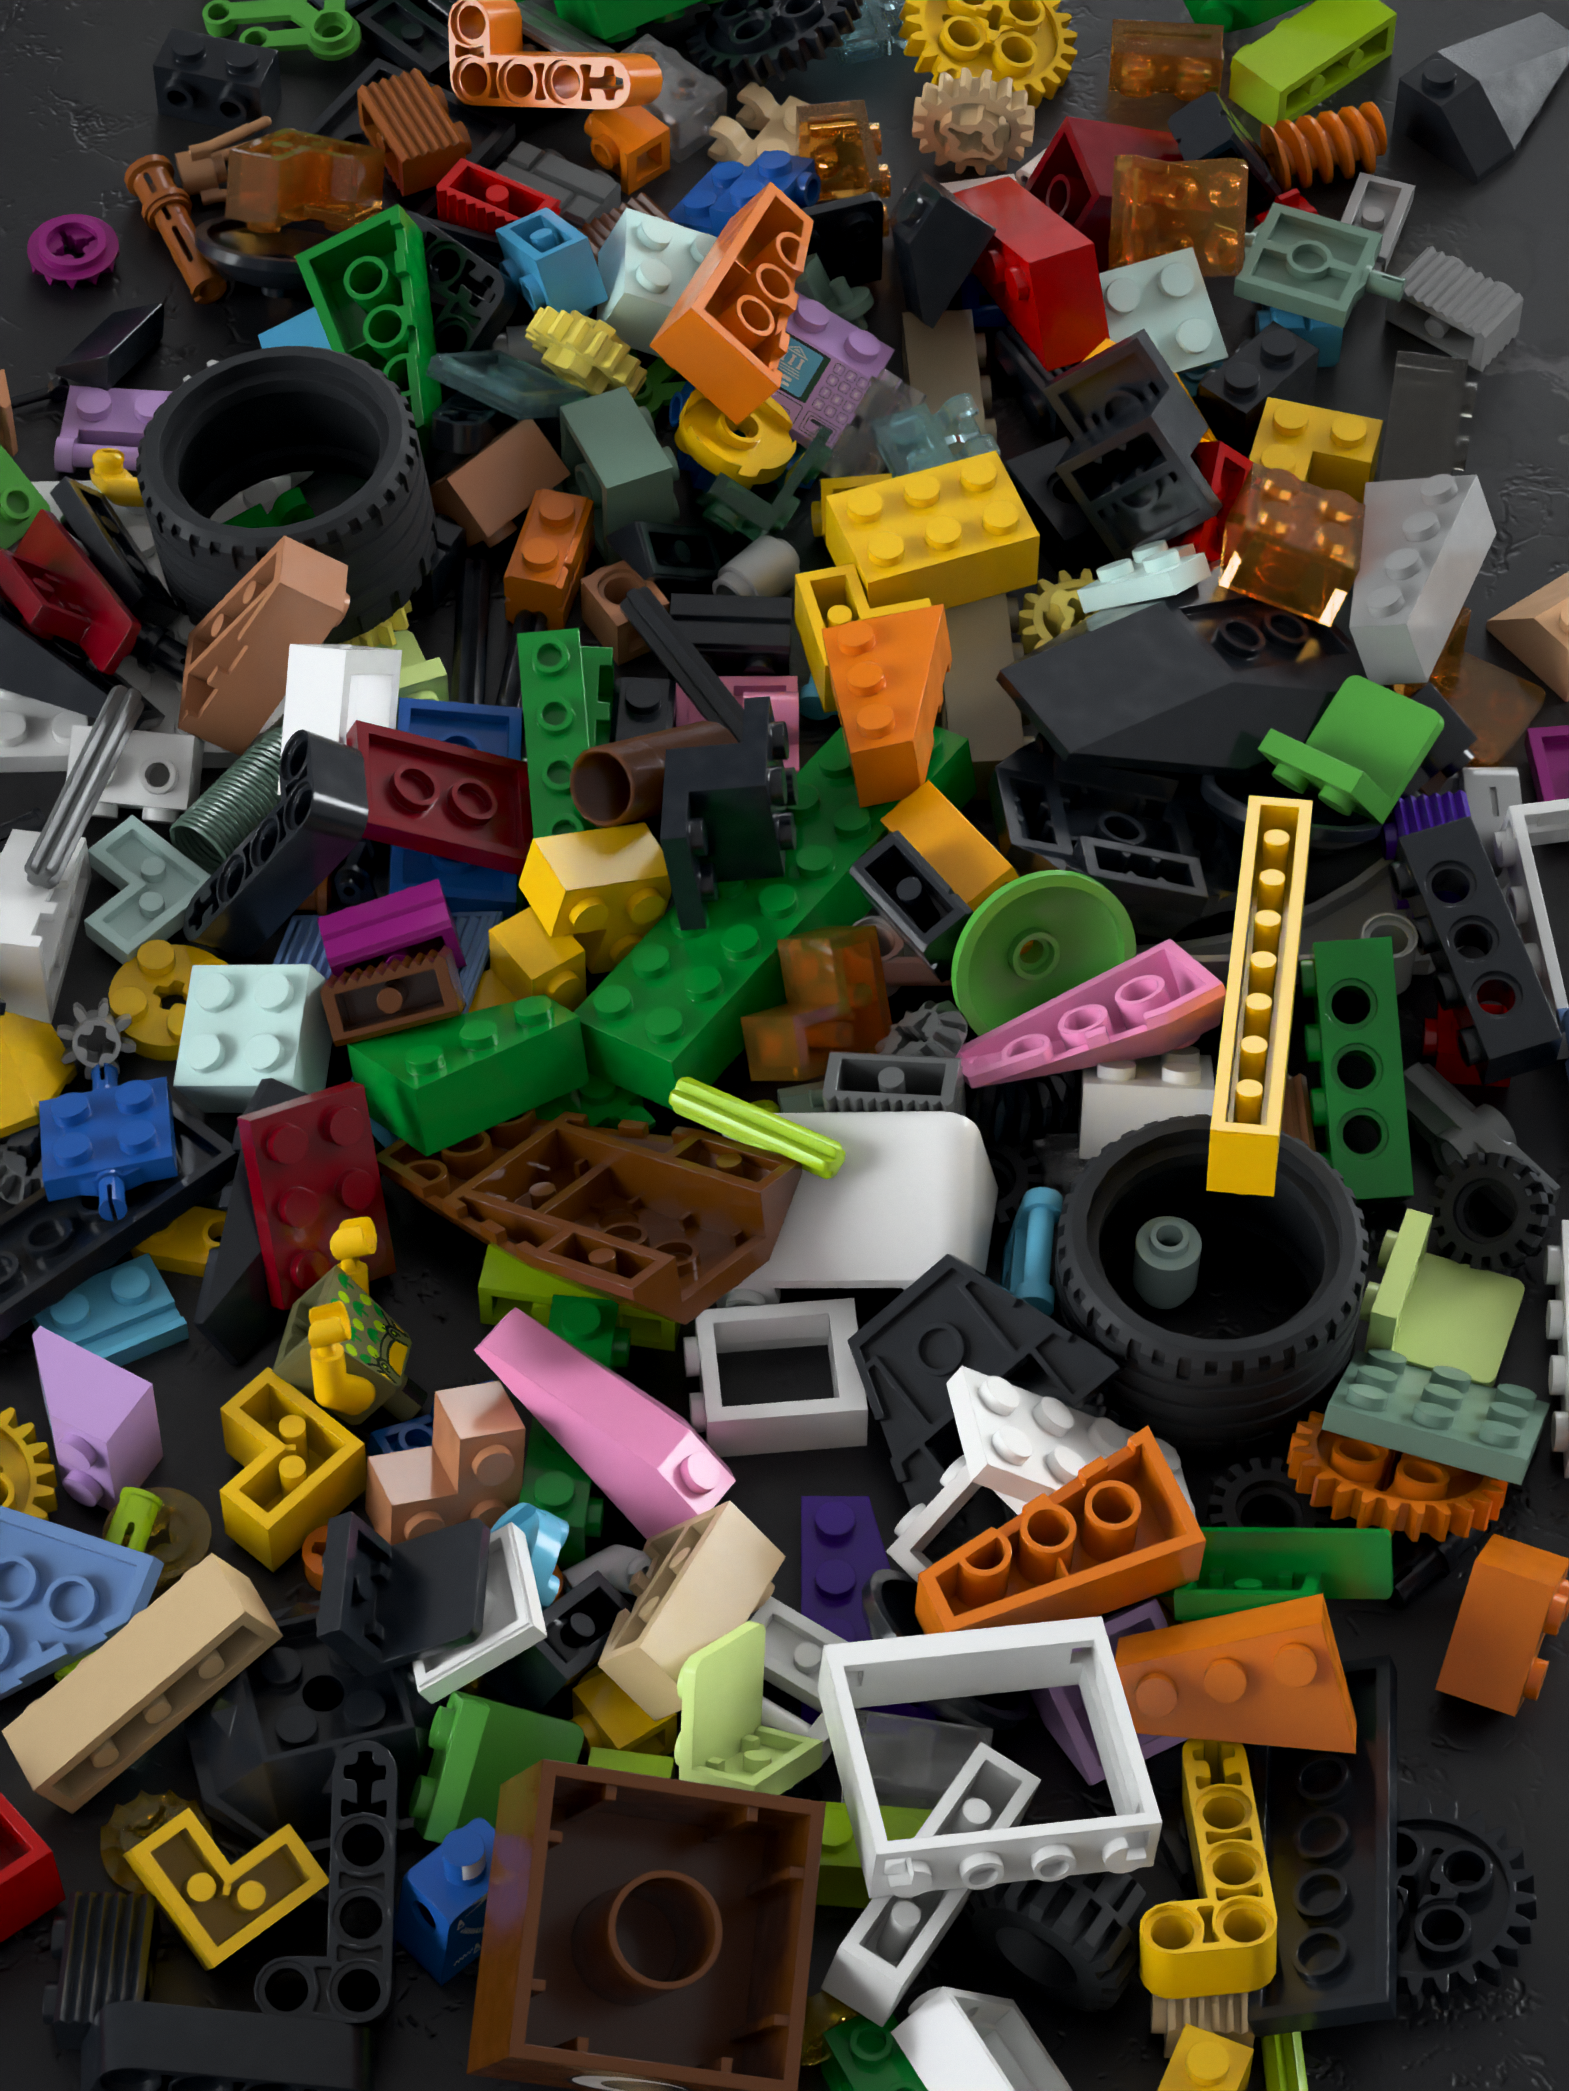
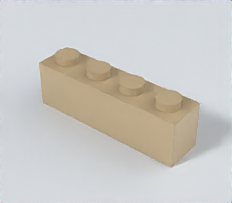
[2,1553,283,1814]

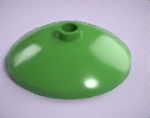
[951,870,1136,1036]

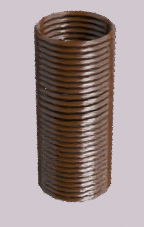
[570,721,738,828]

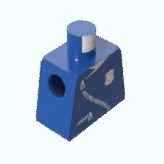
[397,1817,495,1986]

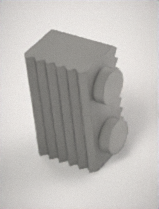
[1384,246,1524,372]

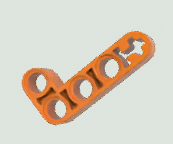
[448,0,663,109]

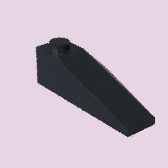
[888,168,997,329]

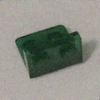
[695,426,833,541]

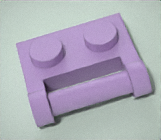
[54,385,173,473]

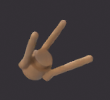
[175,116,304,206]

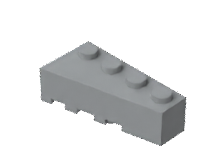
[1349,474,1497,685]

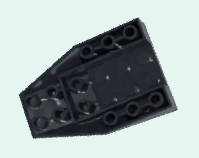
[996,542,1397,778]

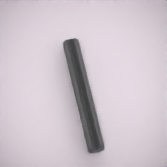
[24,685,144,889]

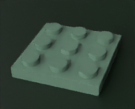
[1322,1348,1550,1485]

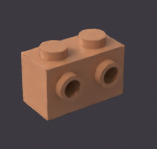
[429,416,571,549]

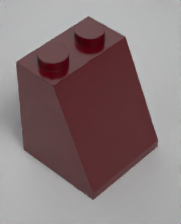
[1024,116,1216,272]

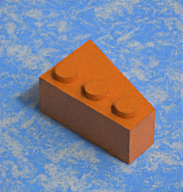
[821,604,952,808]
[1115,1593,1357,1754]

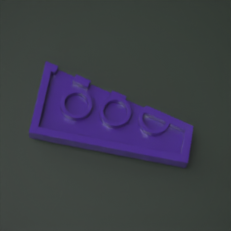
[801,1496,940,1747]

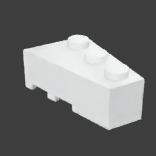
[0,829,92,1024]

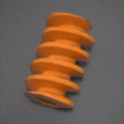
[1260,102,1387,193]

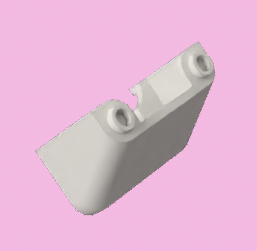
[716,1111,998,1308]

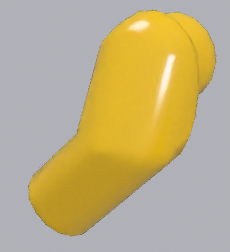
[89,448,145,507]

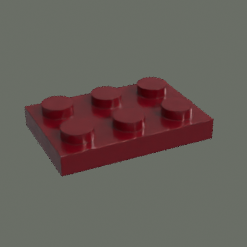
[346,720,534,876]
[237,1081,397,1310]

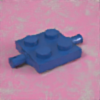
[39,1063,178,1221]

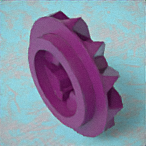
[27,214,120,290]

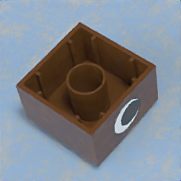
[467,1759,826,2091]

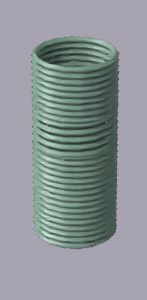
[170,714,284,875]

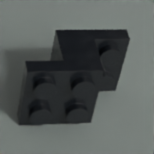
[1042,328,1223,561]
[660,696,798,931]

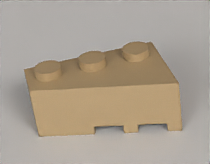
[597,1500,786,1721]

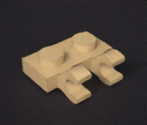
[707,82,839,167]

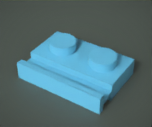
[31,1253,189,1367]

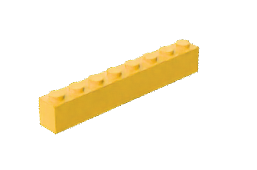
[1206,795,1313,1197]

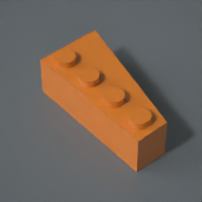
[649,182,814,425]
[915,1426,1206,1634]

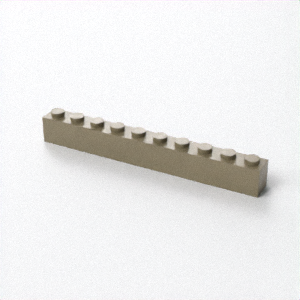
[901,309,1035,801]

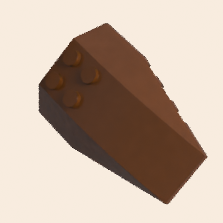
[376,1108,803,1325]

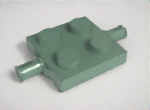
[1211,202,1407,328]

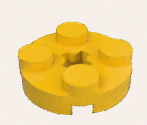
[674,388,796,492]
[108,939,228,1061]

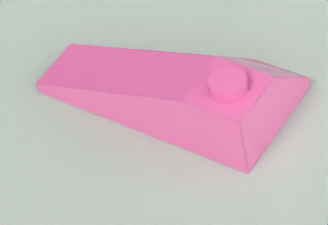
[955,939,1226,1089]
[474,1307,736,1539]

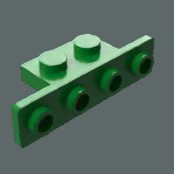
[1152,1527,1393,1621]

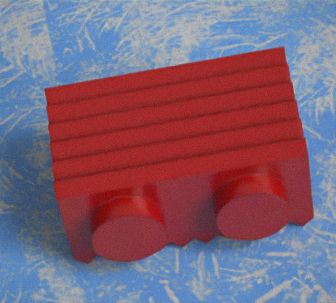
[436,158,562,236]

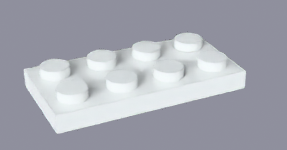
[946,1366,1198,1523]

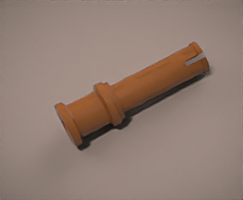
[124,154,227,304]

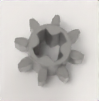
[57,997,136,1080]

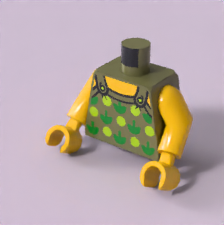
[272,1216,428,1425]

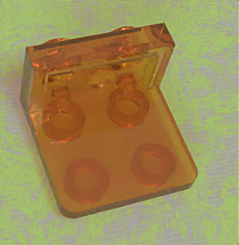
[1108,19,1225,102]
[795,99,891,238]
[1108,154,1248,278]
[1390,606,1545,767]

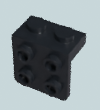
[801,192,884,287]
[316,1511,491,1677]

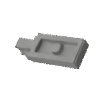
[1340,172,1415,307]

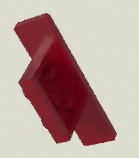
[0,509,141,676]

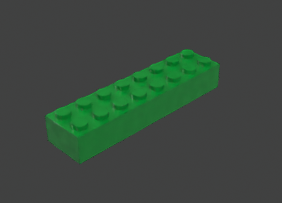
[573,725,977,1111]

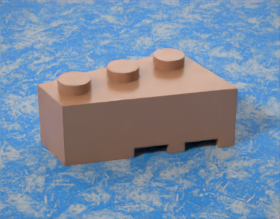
[178,535,350,756]

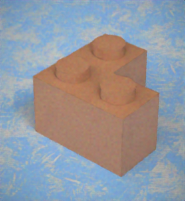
[365,1380,526,1545]

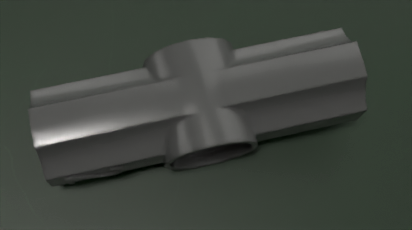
[1403,1062,1561,1222]

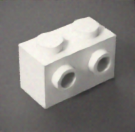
[66,724,205,824]

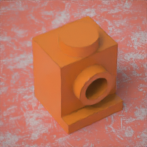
[584,105,670,196]

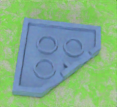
[0,1505,164,1700]

